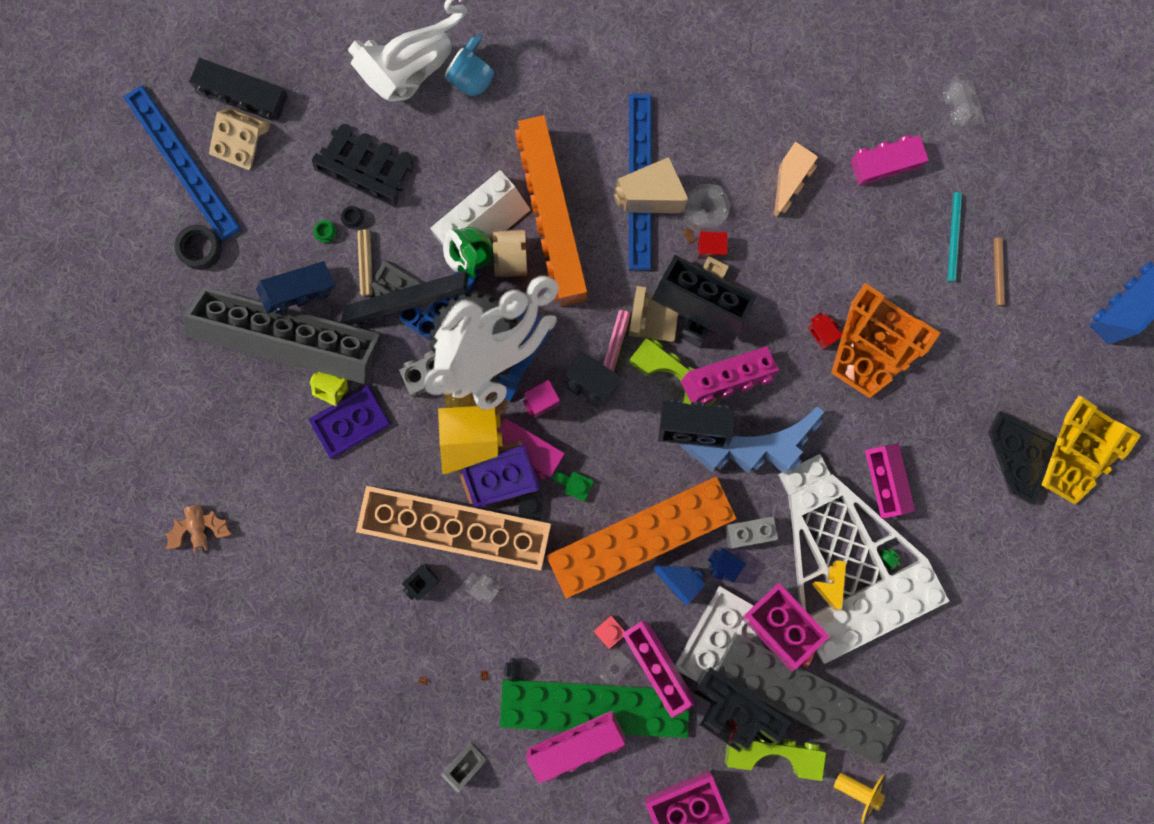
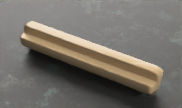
[357,230,373,297]

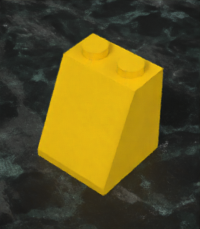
[438,406,502,474]

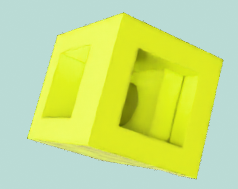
[310,372,348,406]

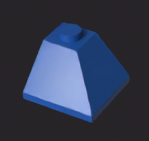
[652,565,705,605]

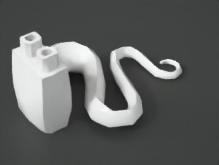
[348,0,467,102]

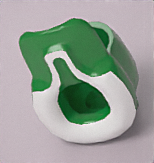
[443,227,493,279]

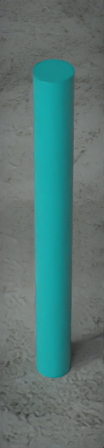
[947,192,962,282]

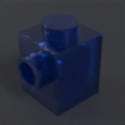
[707,547,746,583]

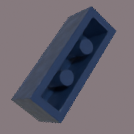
[256,261,335,314]

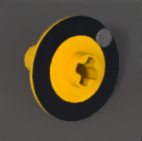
[834,773,887,824]

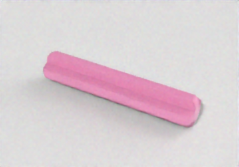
[603,310,631,372]

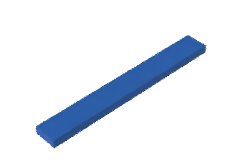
[123,85,242,242]
[628,94,652,271]

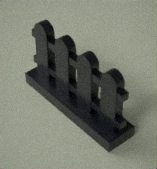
[312,124,414,207]

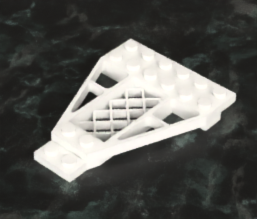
[778,454,949,664]

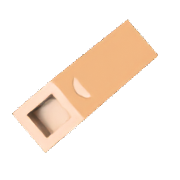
[774,142,818,217]

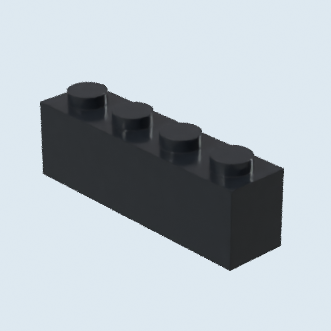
[189,57,288,120]

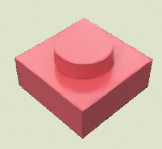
[594,616,625,649]

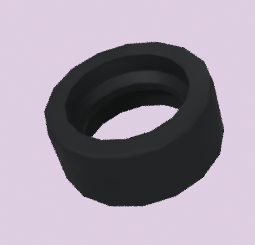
[174,224,222,270]

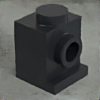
[402,564,441,601]

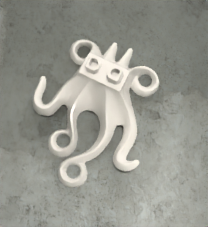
[424,276,558,410]

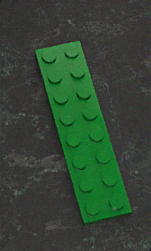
[500,679,689,738]

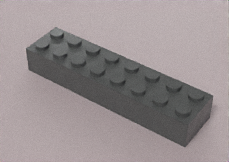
[184,287,380,384]

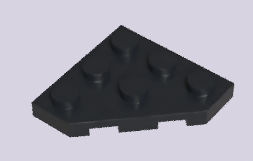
[988,411,1057,505]

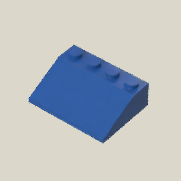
[1089,261,1154,345]

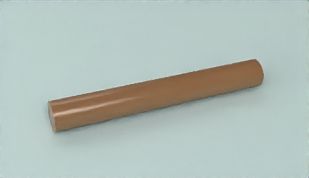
[993,238,1005,306]

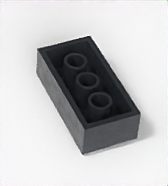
[651,255,757,342]

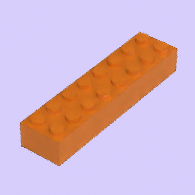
[515,115,587,307]
[546,477,736,599]

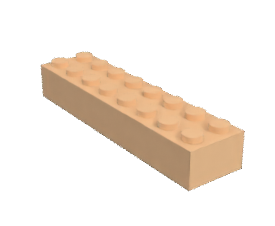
[356,486,551,570]

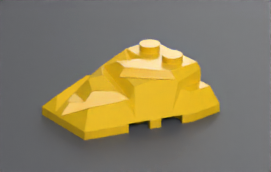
[1042,396,1141,505]

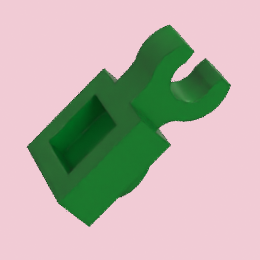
[551,471,594,502]

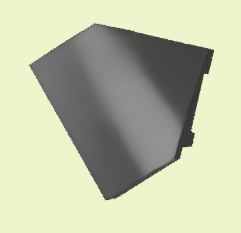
[371,260,422,296]

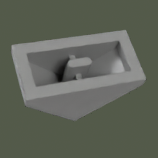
[441,743,487,792]

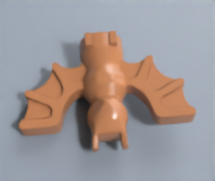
[165,505,232,553]

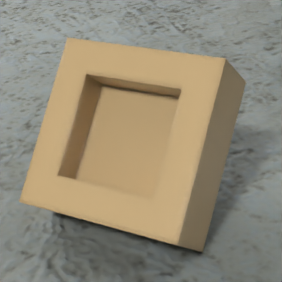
[703,256,729,279]

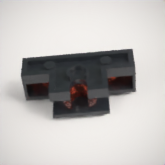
[691,667,791,752]

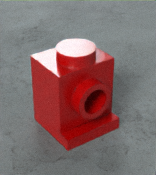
[807,312,843,350]

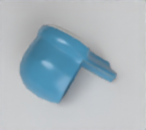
[445,34,495,96]

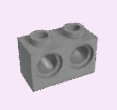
[399,351,436,397]
[724,517,778,548]

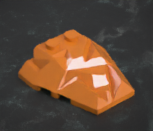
[831,283,940,398]

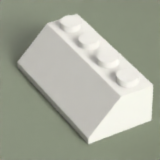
[430,170,531,245]

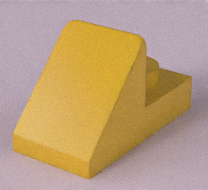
[812,560,846,611]

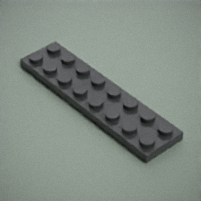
[716,632,900,763]

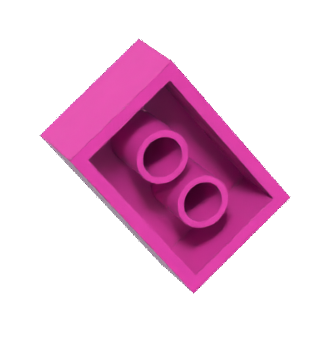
[742,583,830,672]
[644,770,731,824]

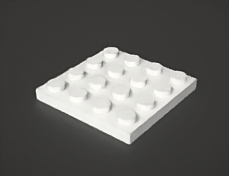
[675,586,772,703]

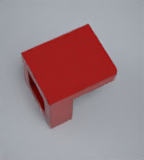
[698,231,728,259]

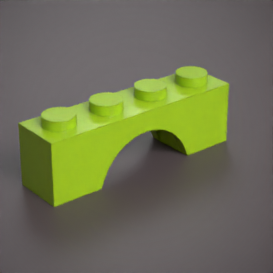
[629,338,717,406]
[725,737,826,781]

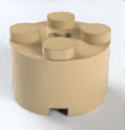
[493,230,527,277]

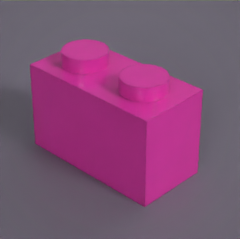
[522,380,560,418]

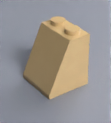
[614,157,688,213]

